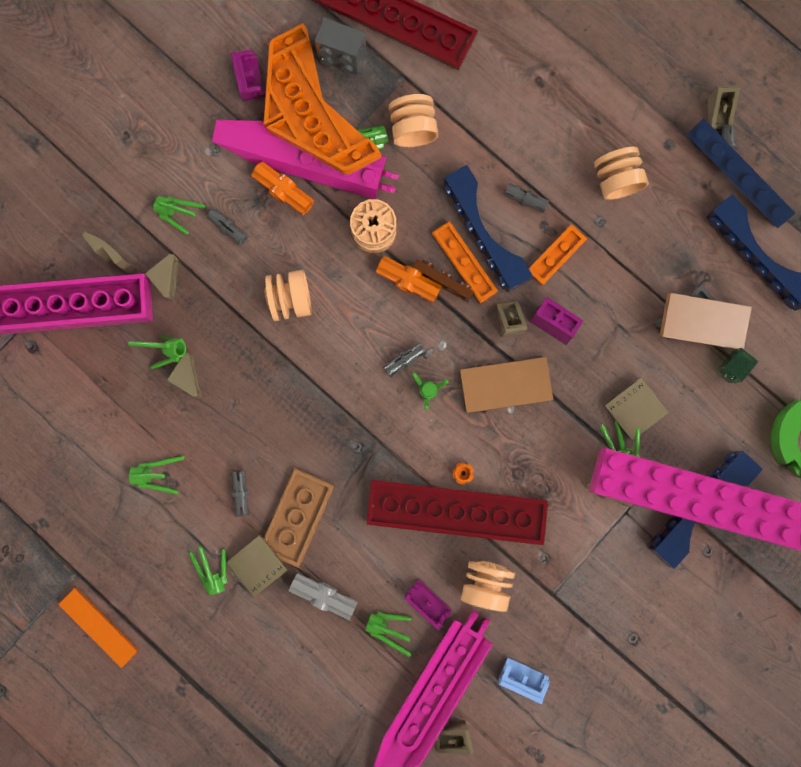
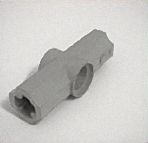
[289,573,358,620]

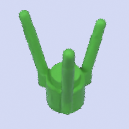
[357,125,388,150]
[153,196,206,235]
[128,334,186,369]
[412,373,448,410]
[600,421,640,458]
[129,456,185,494]
[189,546,228,595]
[366,611,412,657]

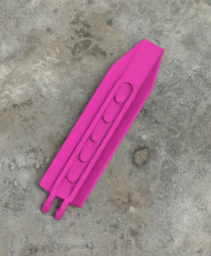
[212,120,399,199]
[374,610,493,767]

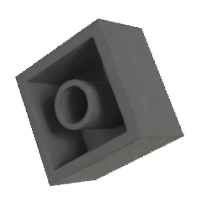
[315,18,367,75]

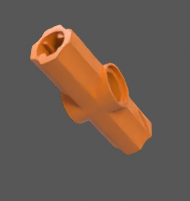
[251,161,314,215]
[376,256,442,303]

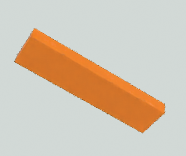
[431,221,498,304]
[58,587,139,668]

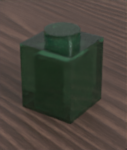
[718,348,758,384]

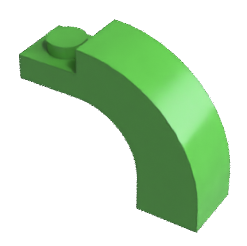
[770,398,801,478]

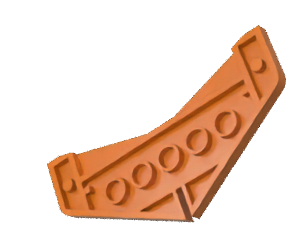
[264,23,382,174]

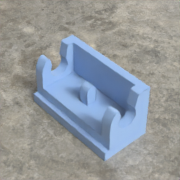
[497,657,550,704]

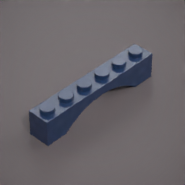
[687,118,795,228]
[442,165,533,293]
[706,194,801,311]
[648,451,763,569]

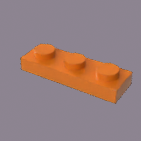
[529,224,587,286]

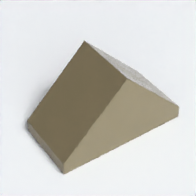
[707,86,740,129]
[145,254,179,302]
[497,301,527,337]
[167,353,202,398]
[435,721,474,754]

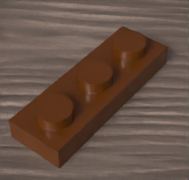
[413,259,474,303]

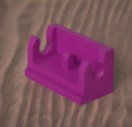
[231,50,266,101]
[530,297,584,345]
[404,579,452,630]

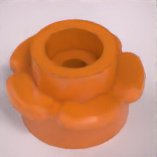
[452,462,474,484]

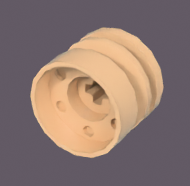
[389,94,438,147]
[594,147,649,200]
[350,199,396,253]
[265,270,312,322]
[461,561,515,612]

